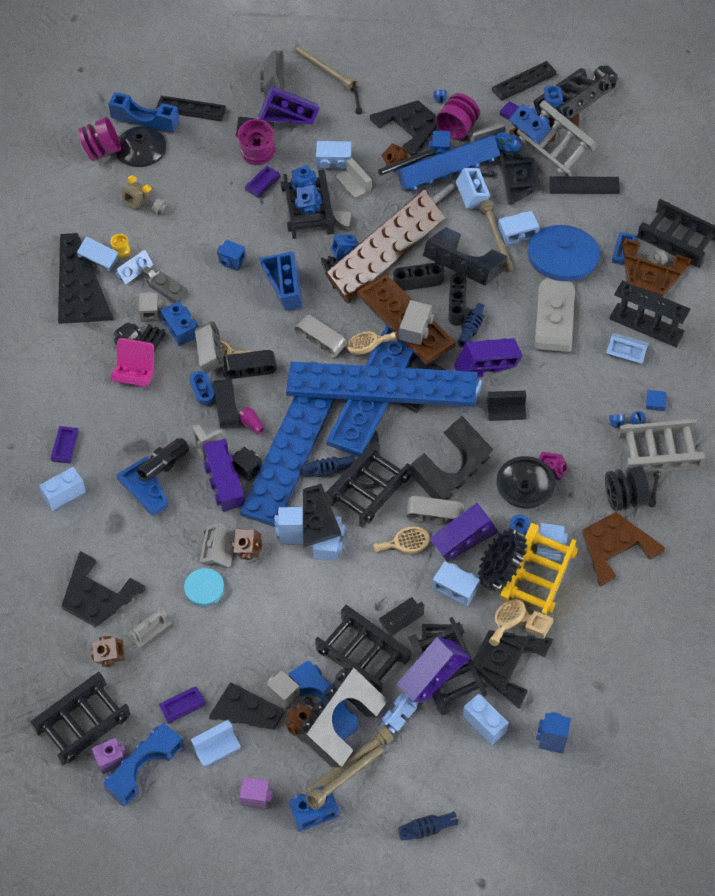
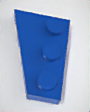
[117,456,168,516]

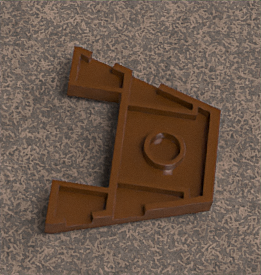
[623,238,692,297]
[582,512,665,587]

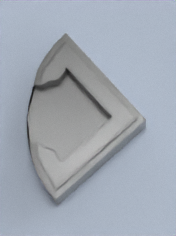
[334,211,351,230]

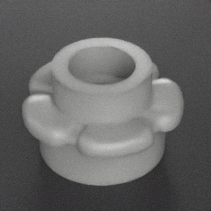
[151,198,167,215]
[653,250,668,265]

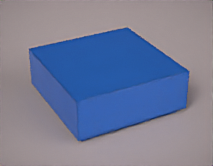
[646,390,666,411]

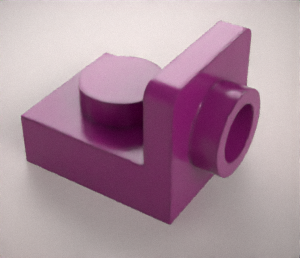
[538,452,568,480]

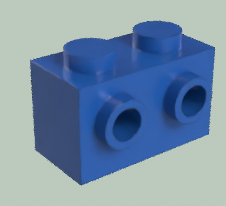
[509,104,551,144]
[160,301,199,346]
[536,712,571,754]
[289,786,339,832]

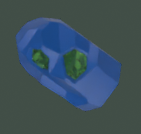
[495,132,522,153]

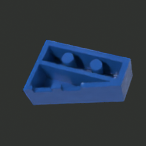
[259,251,303,310]

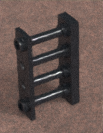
[533,68,612,120]
[281,169,334,239]
[637,199,715,268]
[609,280,691,348]
[326,441,411,528]
[315,605,411,693]
[408,617,488,715]
[30,671,131,766]

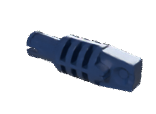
[457,303,485,347]
[302,455,355,477]
[397,811,458,841]

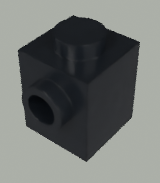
[232,447,262,482]

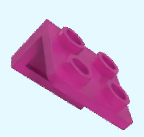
[111,338,154,387]

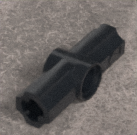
[136,438,189,482]

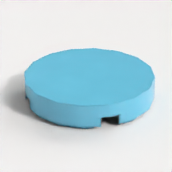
[184,568,225,607]

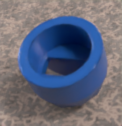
[433,90,447,103]
[630,411,646,425]
[609,414,625,428]

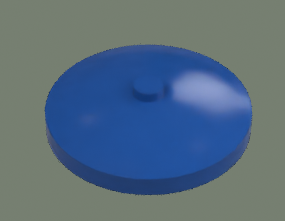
[528,225,600,281]

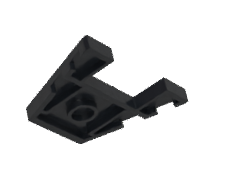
[370,100,437,156]
[61,551,145,627]
[473,630,553,709]

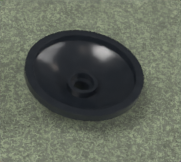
[116,126,166,167]
[496,456,555,509]

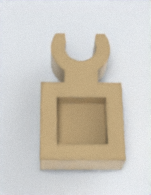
[517,610,553,638]

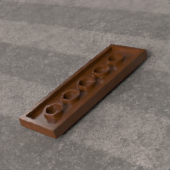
[357,274,456,365]

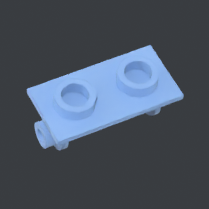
[115,250,153,284]
[379,694,418,735]

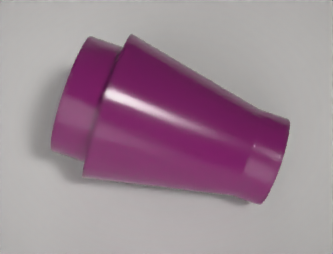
[237,407,265,435]

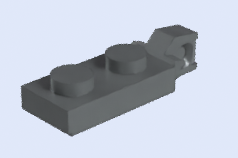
[142,266,188,303]

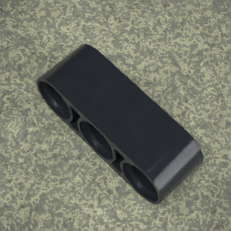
[393,262,444,291]
[448,273,467,326]
[222,350,277,379]
[213,378,239,428]

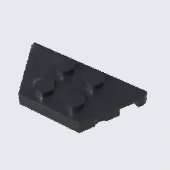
[498,150,541,205]

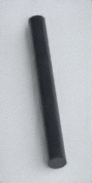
[378,149,435,176]

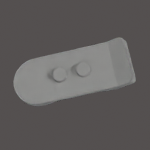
[534,278,575,352]

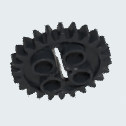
[477,528,528,591]

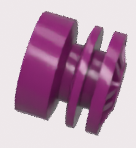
[435,93,480,140]
[78,117,121,161]
[238,119,276,165]

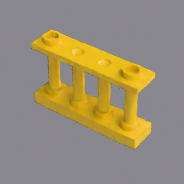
[500,523,578,615]

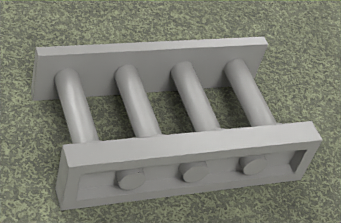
[516,100,597,176]
[618,419,705,473]

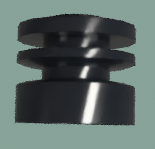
[605,465,650,512]

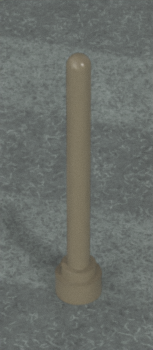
[295,46,357,92]
[479,200,513,272]
[307,726,394,794]
[306,746,384,810]

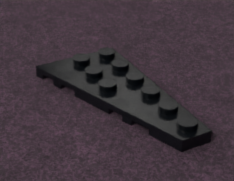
[58,233,113,324]

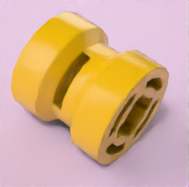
[110,234,130,259]

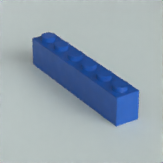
[396,135,500,191]

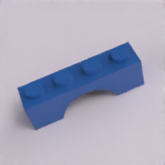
[108,92,180,133]
[288,660,358,740]
[103,722,184,807]

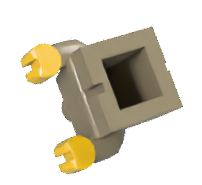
[122,175,152,209]

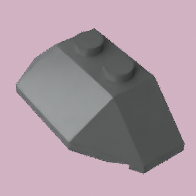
[260,50,284,99]

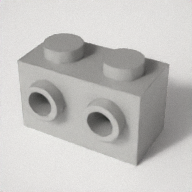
[399,300,434,345]

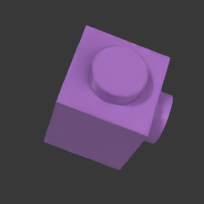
[91,738,127,774]
[239,777,273,809]

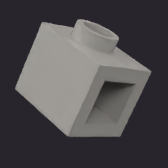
[139,292,163,322]
[267,670,300,709]

